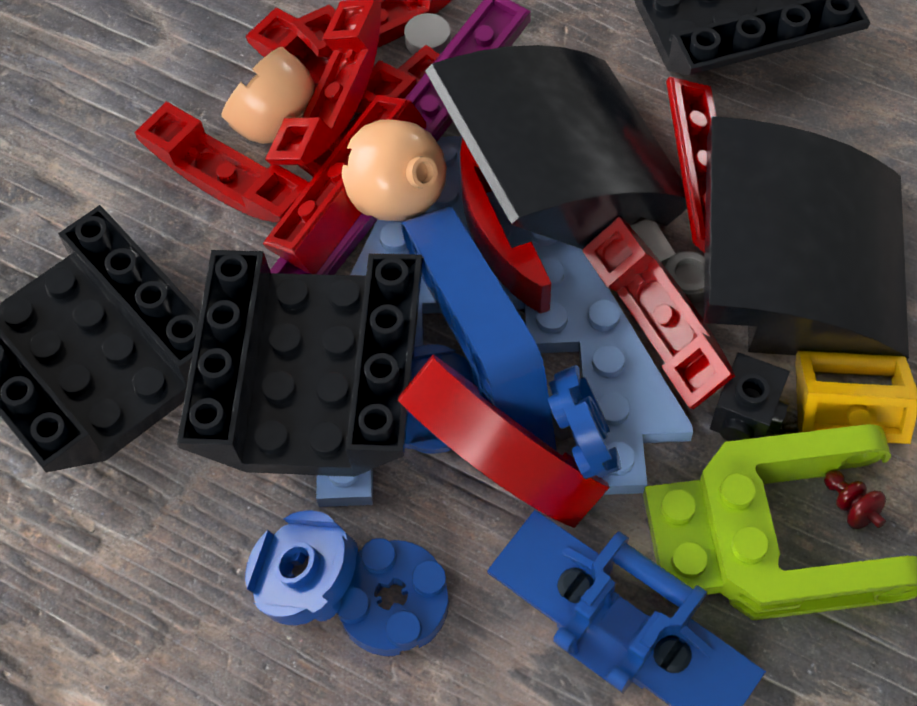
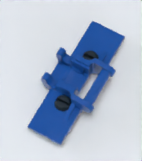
[487,510,766,706]

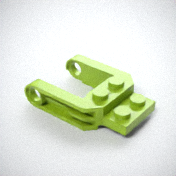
[643,424,917,621]

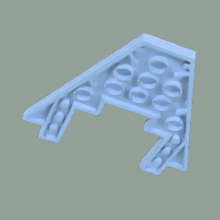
[316,136,693,507]

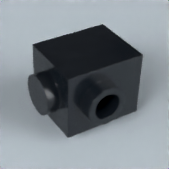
[710,352,790,441]

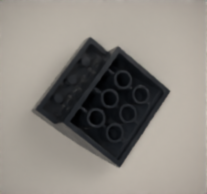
[425,45,687,249]
[703,116,909,361]

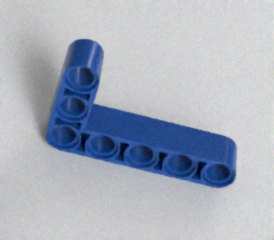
[401,206,557,451]

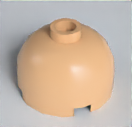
[221,47,314,144]
[342,120,447,222]

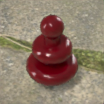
[824,470,886,529]

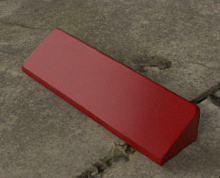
[666,76,716,253]
[263,94,427,274]

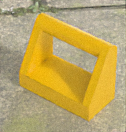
[795,350,917,444]

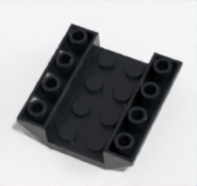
[634,0,870,75]
[0,205,200,473]
[177,250,423,477]

